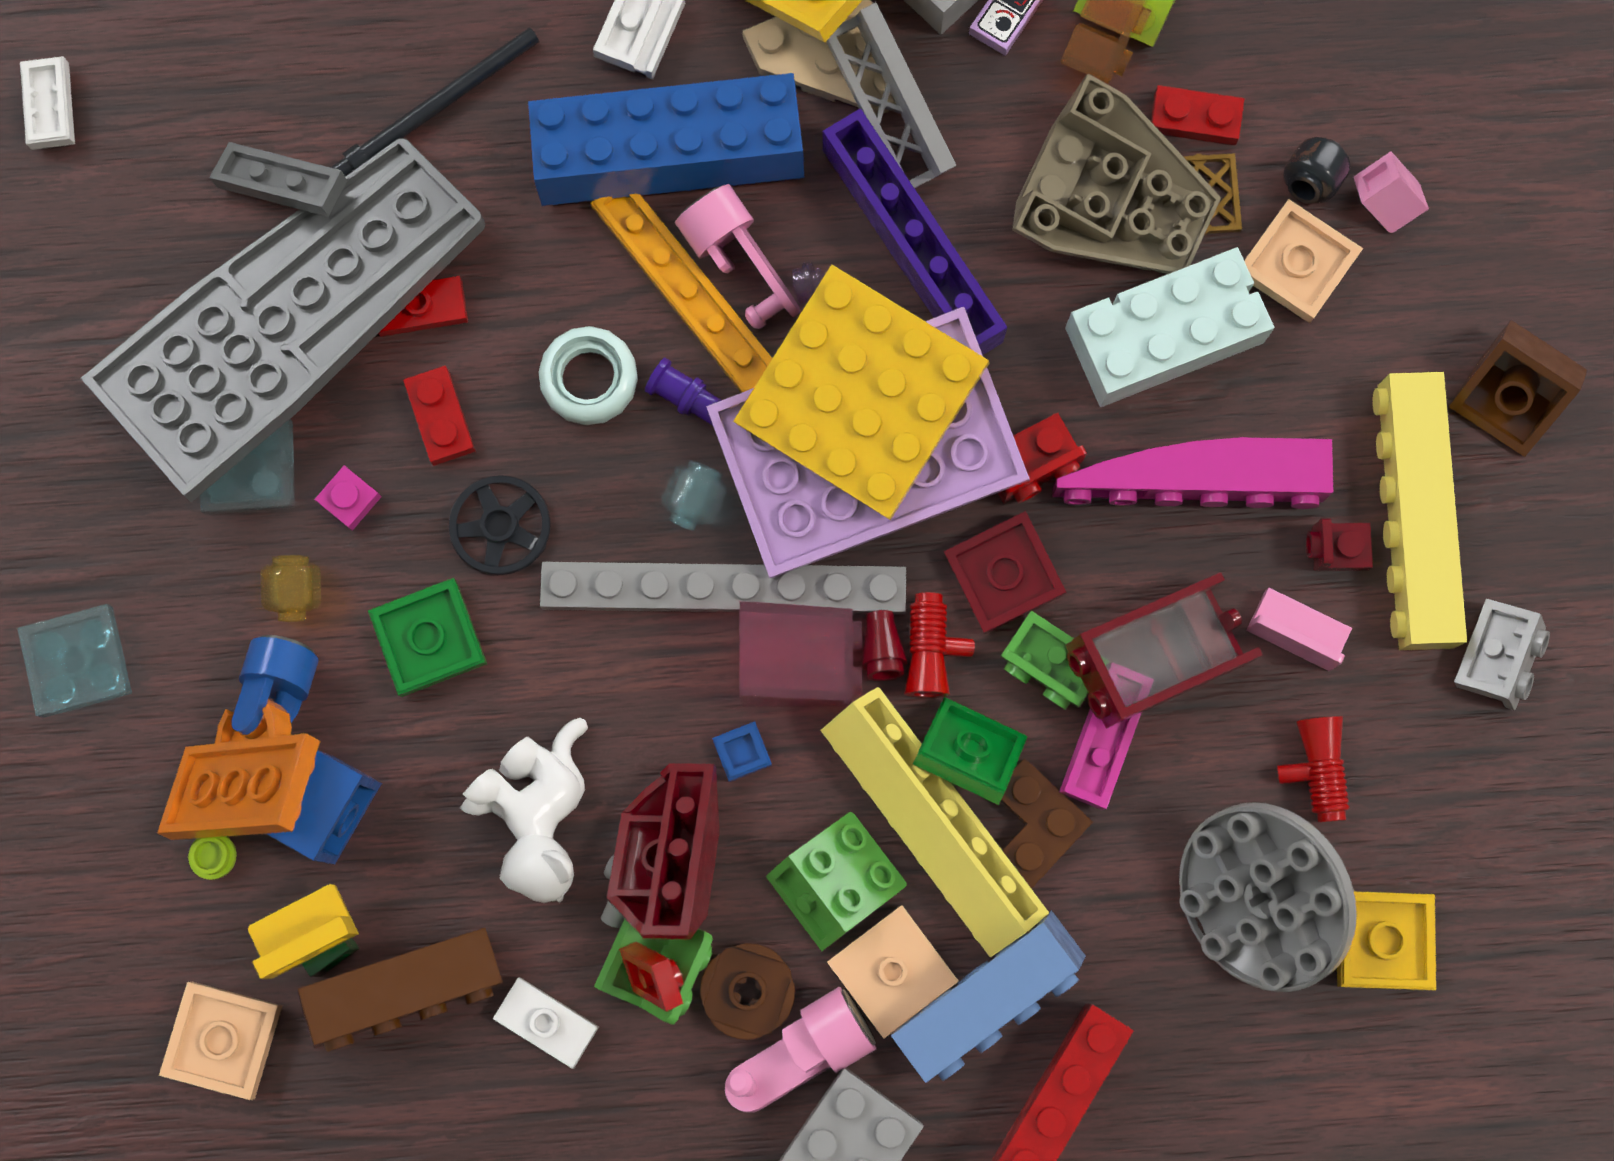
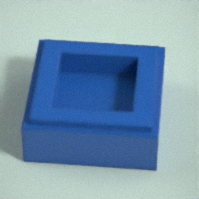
[712,721,772,782]

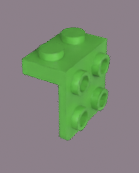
[594,919,712,1025]

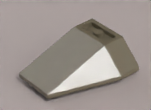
[1012,74,1221,274]

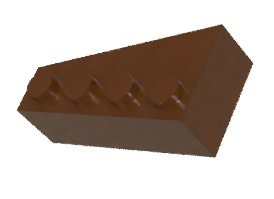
[298,927,502,1052]

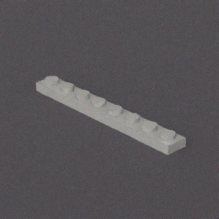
[540,562,906,615]

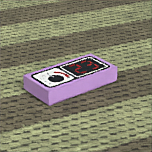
[969,0,1043,56]

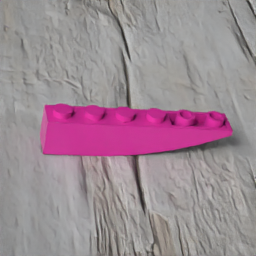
[1052,437,1333,509]

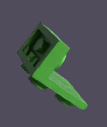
[766,812,907,951]

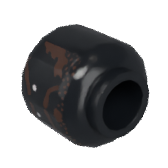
[1283,137,1351,204]

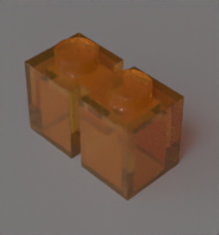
[1060,0,1152,84]

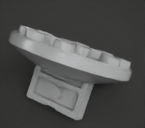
[1179,802,1357,992]

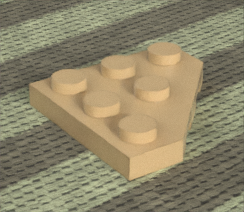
[743,0,896,115]

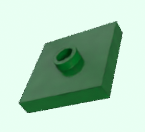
[368,578,487,697]
[913,697,1028,805]

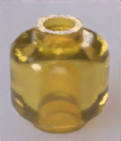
[260,555,322,622]

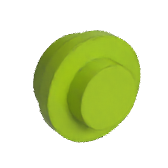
[188,836,237,880]

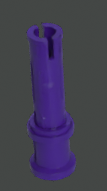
[645,358,722,425]

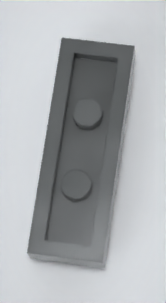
[209,142,348,217]

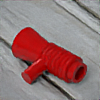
[904,592,975,698]
[1277,716,1350,823]

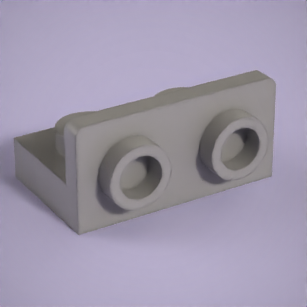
[1454,599,1550,710]

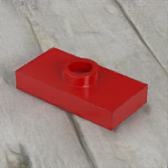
[378,276,468,337]

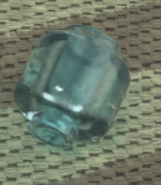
[661,460,728,531]

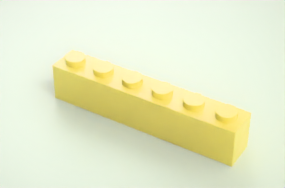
[1373,372,1467,650]
[821,687,1049,958]

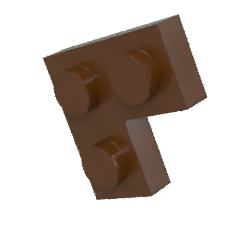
[1001,758,1093,889]

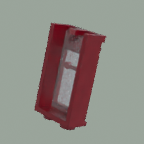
[1065,572,1263,729]

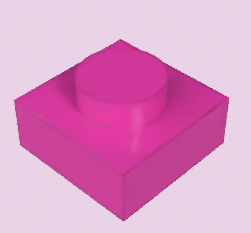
[314,465,382,531]

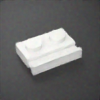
[593,0,685,79]

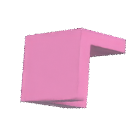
[1353,151,1429,233]

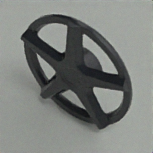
[449,475,551,576]

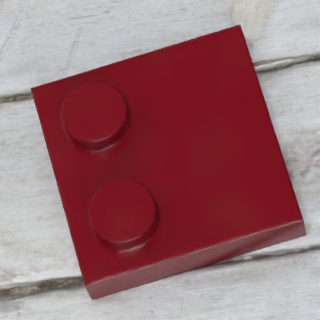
[944,511,1067,634]

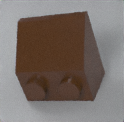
[1449,320,1588,457]

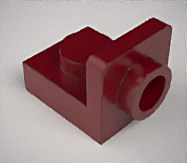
[1306,519,1373,571]

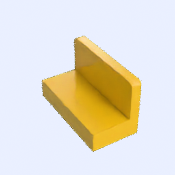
[248,884,359,979]

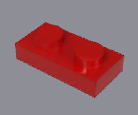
[1151,85,1245,146]
[403,365,476,466]
[619,942,684,1011]

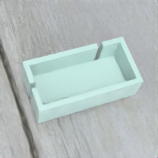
[1065,247,1275,408]

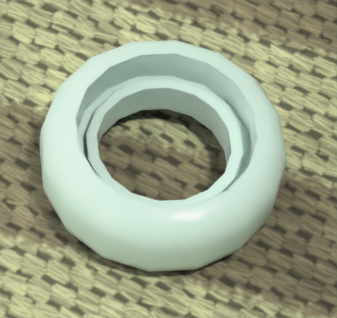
[538,326,638,425]

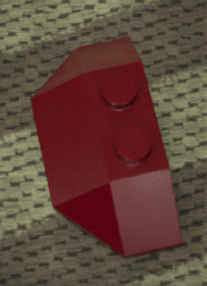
[607,763,720,940]

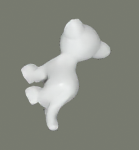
[460,718,588,903]

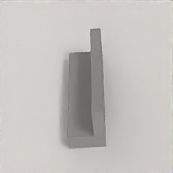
[826,2,956,188]

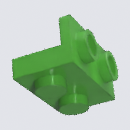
[1001,611,1109,710]

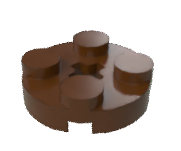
[700,943,795,1040]

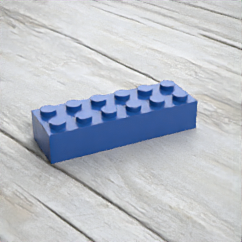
[528,73,804,206]

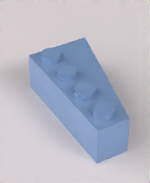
[891,910,1086,1083]

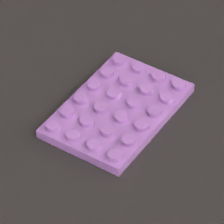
[706,307,1030,578]

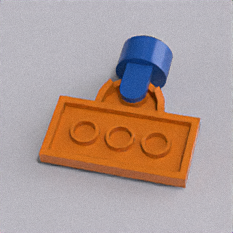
[157,635,320,840]

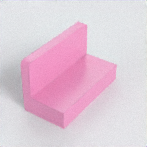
[1246,588,1352,671]

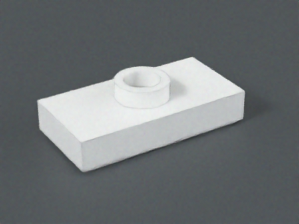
[20,56,75,150]
[493,977,599,1069]

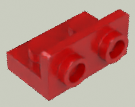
[998,412,1087,504]

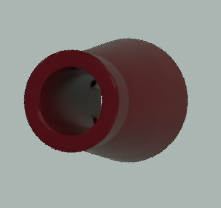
[862,610,908,681]

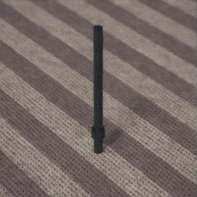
[330,27,539,176]

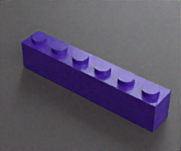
[823,108,1007,355]

